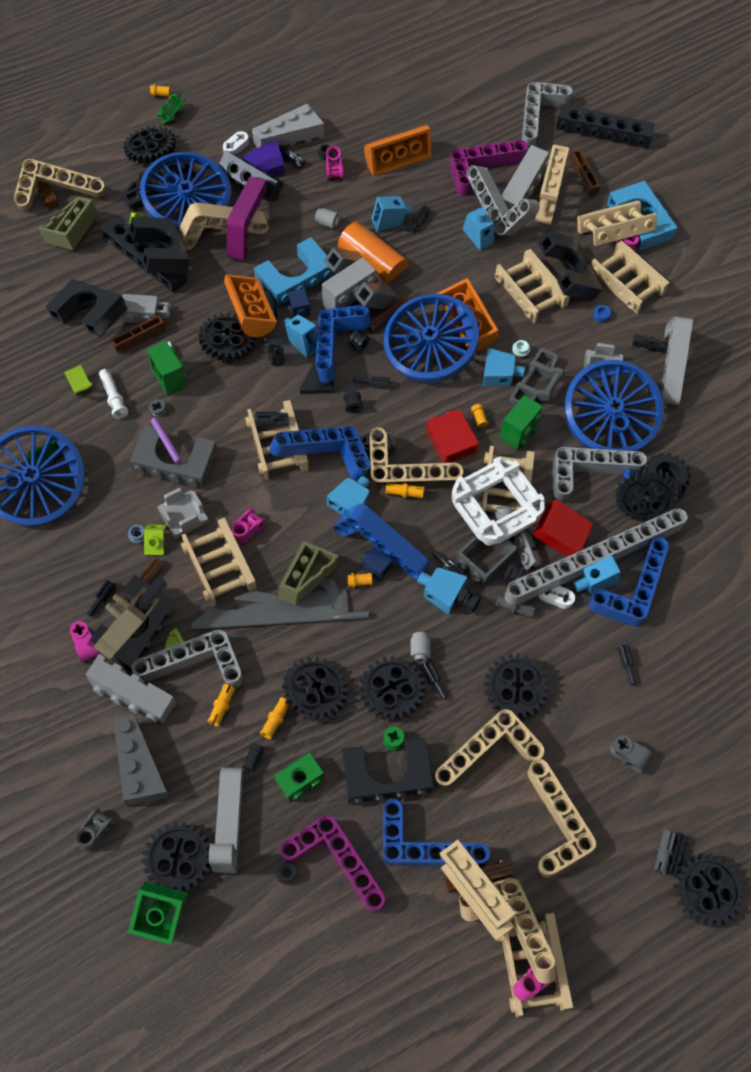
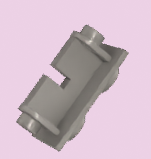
[512,530,542,572]

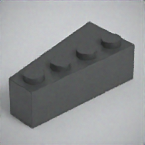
[113,715,170,807]

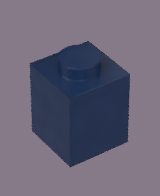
[288,288,310,318]
[361,547,393,581]

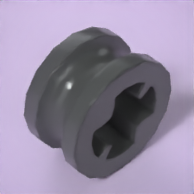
[149,399,167,417]

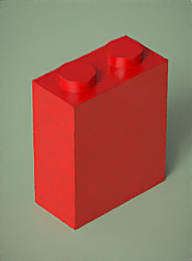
[425,409,479,463]
[533,499,593,557]

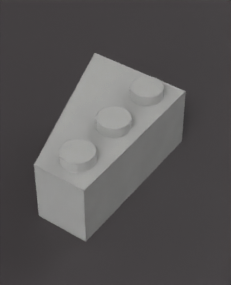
[322,257,376,309]

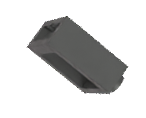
[456,536,517,585]

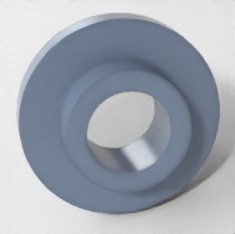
[128,525,145,544]

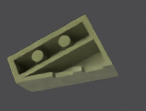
[38,197,99,250]
[278,541,339,605]

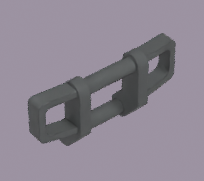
[509,348,565,405]

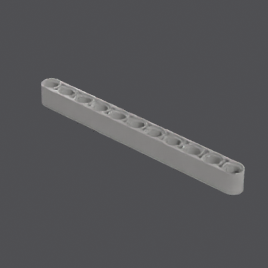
[504,508,687,606]

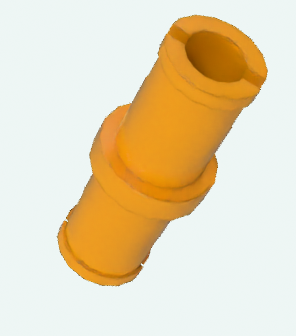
[386,482,425,499]
[207,684,235,727]
[260,697,291,739]

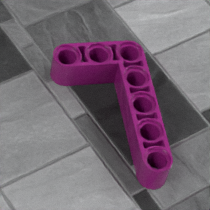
[449,140,528,196]
[227,176,267,261]
[280,815,385,913]

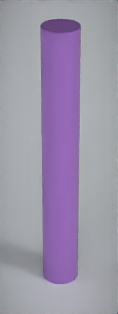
[151,417,182,464]

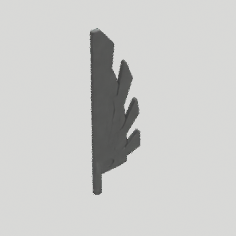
[191,578,369,631]

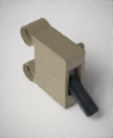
[93,577,168,660]

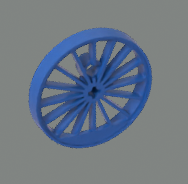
[140,152,231,232]
[384,294,479,383]
[564,360,664,451]
[0,426,85,527]

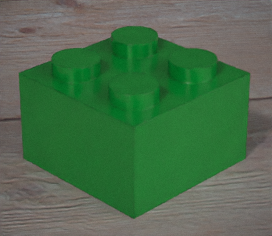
[147,341,187,396]
[499,395,543,450]
[128,881,188,945]

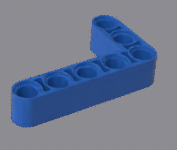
[316,305,371,383]
[269,426,371,480]
[333,503,430,579]
[589,537,669,627]
[383,799,490,867]

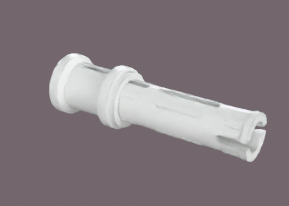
[99,369,128,419]

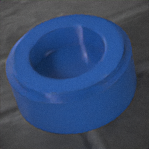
[593,305,611,323]

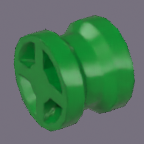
[383,726,404,751]

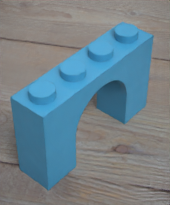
[607,181,677,251]
[254,237,334,306]

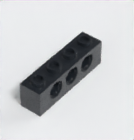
[219,150,284,202]

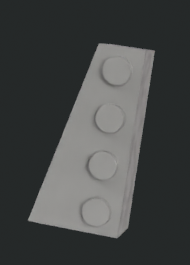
[252,104,324,148]
[502,145,549,210]
[85,654,176,724]

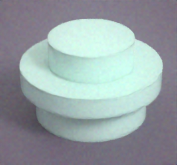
[512,340,530,357]

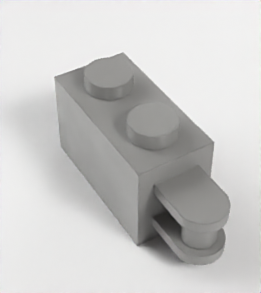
[121,294,172,323]

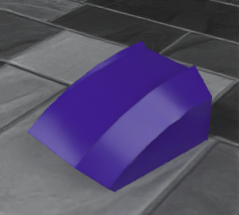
[242,141,285,177]

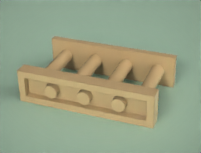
[535,144,569,225]
[577,201,657,246]
[591,240,670,314]
[495,249,570,323]
[245,400,308,480]
[478,446,535,512]
[181,518,257,607]
[440,840,516,941]
[499,913,573,1018]

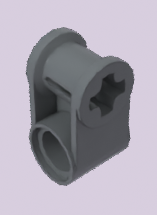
[610,735,653,773]
[75,807,115,852]

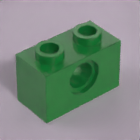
[274,752,324,802]

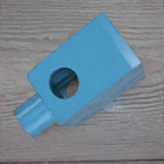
[371,196,413,232]
[462,208,494,251]
[283,315,317,358]
[482,348,525,386]
[327,476,370,514]
[573,555,620,595]
[417,568,467,615]

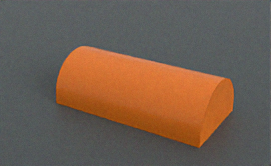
[364,125,432,176]
[338,221,409,284]
[224,274,277,337]
[436,278,499,351]

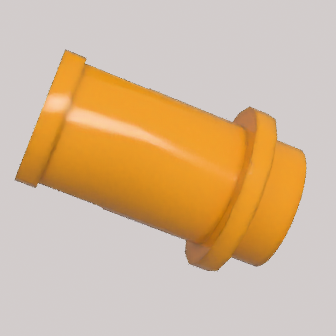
[150,84,170,97]
[471,404,489,428]
[347,573,372,588]

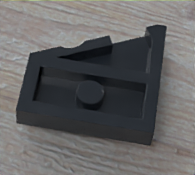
[121,171,159,210]
[300,360,334,394]

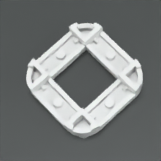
[452,457,545,546]

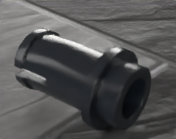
[242,743,264,772]

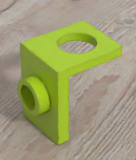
[65,365,93,395]
[144,524,167,555]

